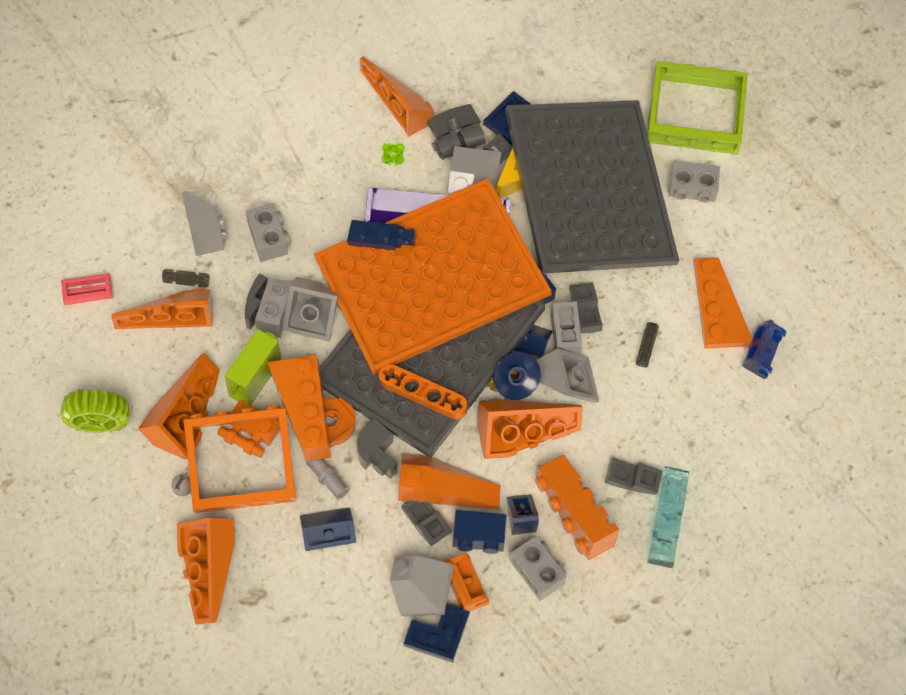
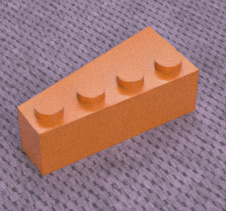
[267,355,331,461]
[535,454,620,561]

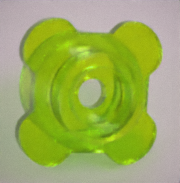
[381,143,405,166]

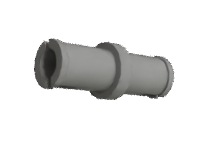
[306,459,349,500]

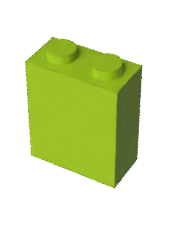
[225,329,281,405]

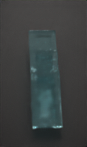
[647,466,689,568]

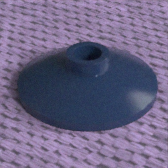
[493,351,541,400]

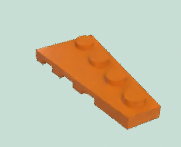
[694,257,754,349]

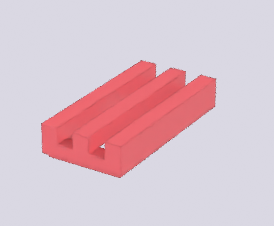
[61,273,113,305]

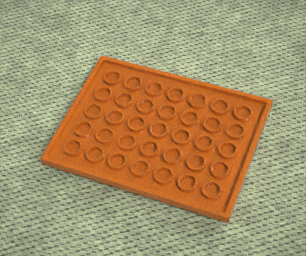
[314,178,551,375]

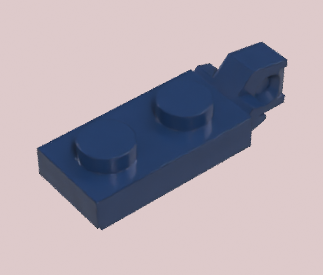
[347,220,416,250]

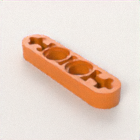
[379,364,468,420]

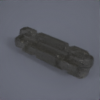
[162,269,210,288]
[636,322,659,368]

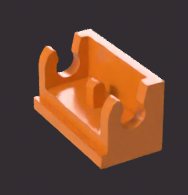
[444,553,490,612]

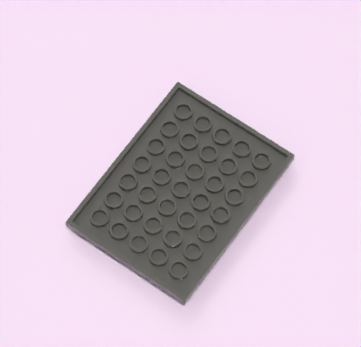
[505,100,680,274]
[320,301,545,458]

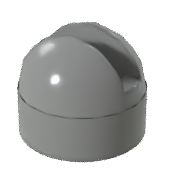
[171,474,191,497]

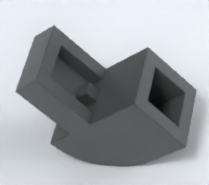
[357,418,397,479]

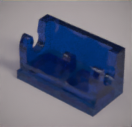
[742,319,787,379]

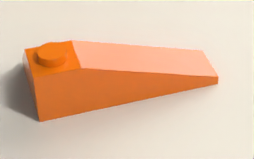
[360,56,434,136]
[111,288,213,329]
[138,353,220,460]
[477,400,583,459]
[398,454,500,510]
[177,517,235,625]

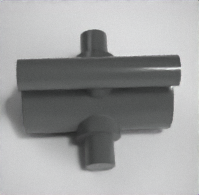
[431,118,486,160]

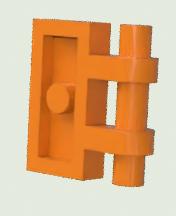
[217,400,280,458]

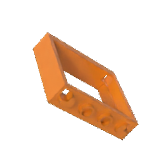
[184,405,296,514]

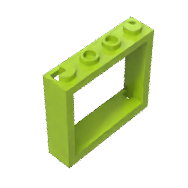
[647,61,748,155]

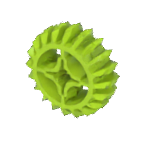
[61,388,130,433]

